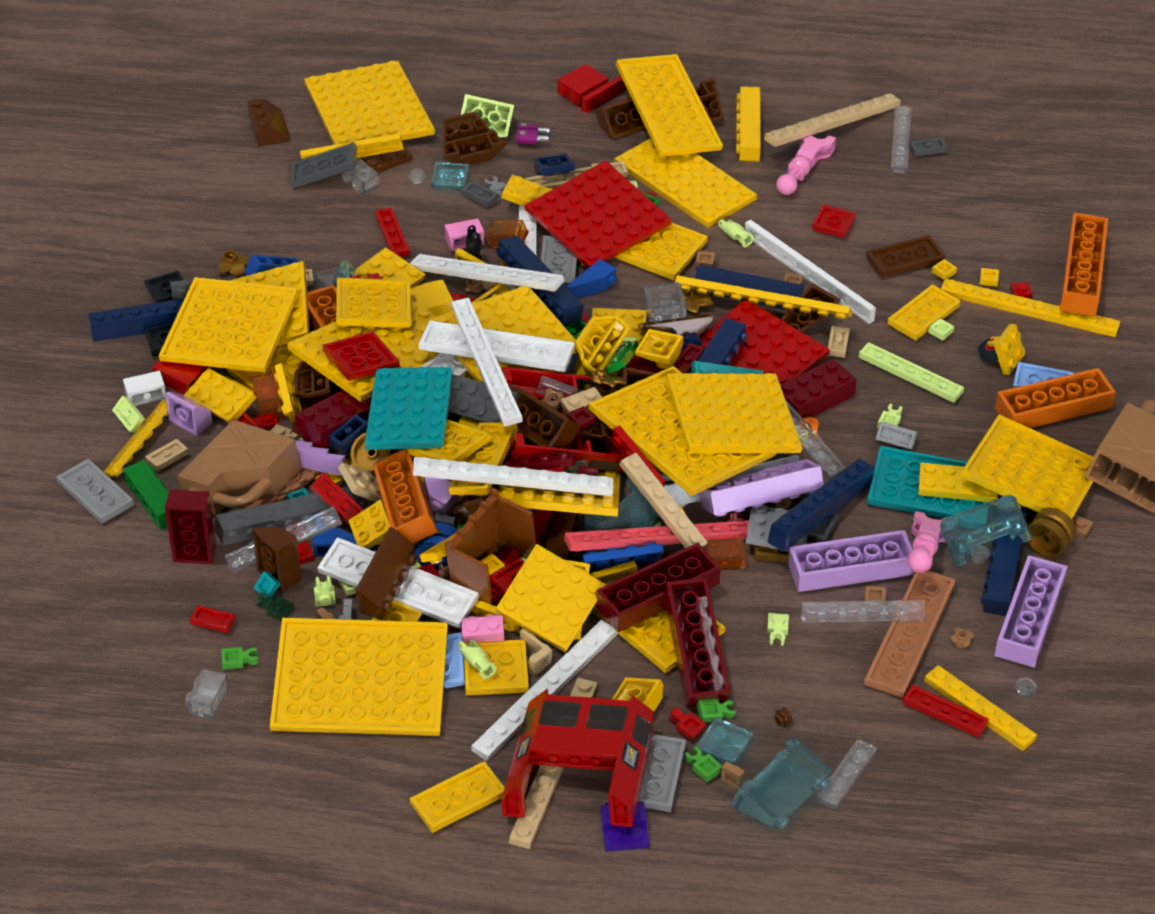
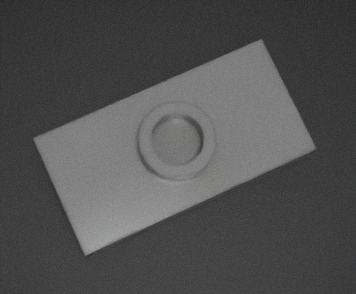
[875,421,918,450]

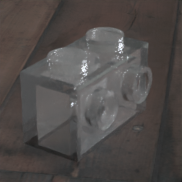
[342,157,380,195]
[185,669,228,719]

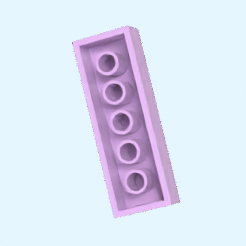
[700,459,824,516]
[788,530,914,592]
[995,555,1068,668]

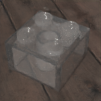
[643,282,687,322]

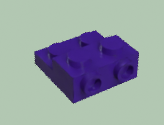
[600,802,649,852]

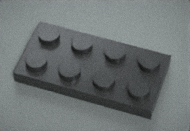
[291,142,357,188]
[448,374,519,423]

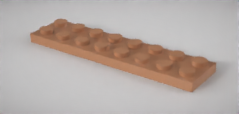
[864,571,956,698]

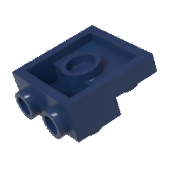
[534,153,575,176]

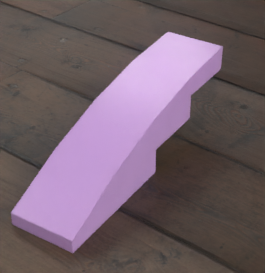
[295,441,345,476]

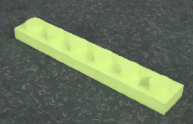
[858,342,964,403]

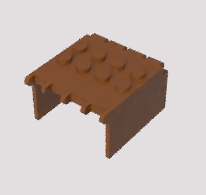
[445,488,536,605]

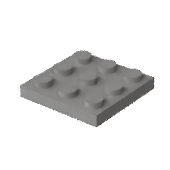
[746,505,807,552]

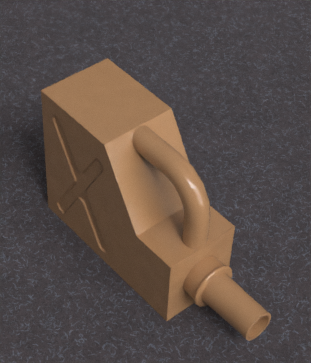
[1084,400,1155,513]
[177,420,302,515]

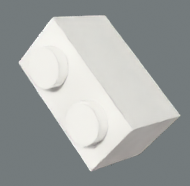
[123,371,166,406]

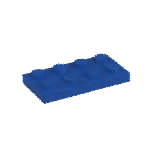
[581,543,664,573]

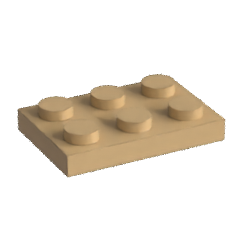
[338,462,383,503]

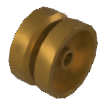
[350,433,398,476]
[1024,507,1077,559]

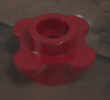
[724,512,744,522]

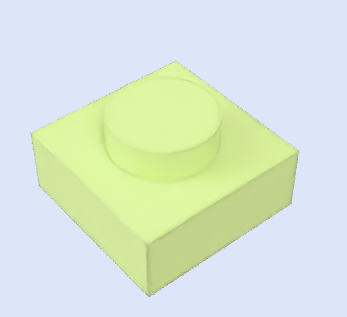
[928,318,954,341]

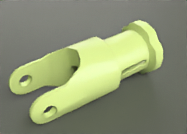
[718,219,754,247]
[458,640,497,679]

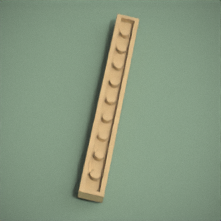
[764,94,901,147]
[509,678,598,849]

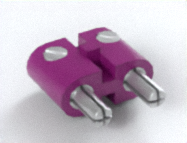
[517,123,549,145]

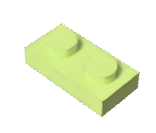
[112,395,145,434]

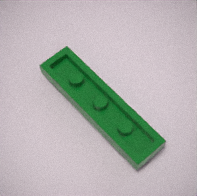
[606,340,639,374]

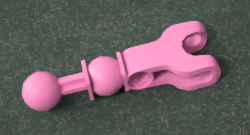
[776,135,836,195]
[907,511,954,573]

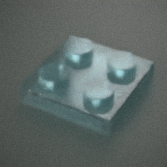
[431,162,469,191]
[696,717,753,765]

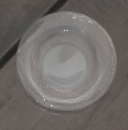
[1015,677,1037,698]

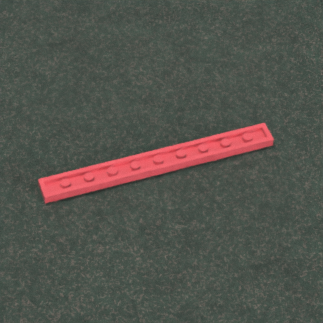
[564,520,749,551]

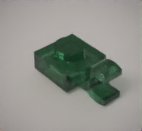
[257,592,294,621]

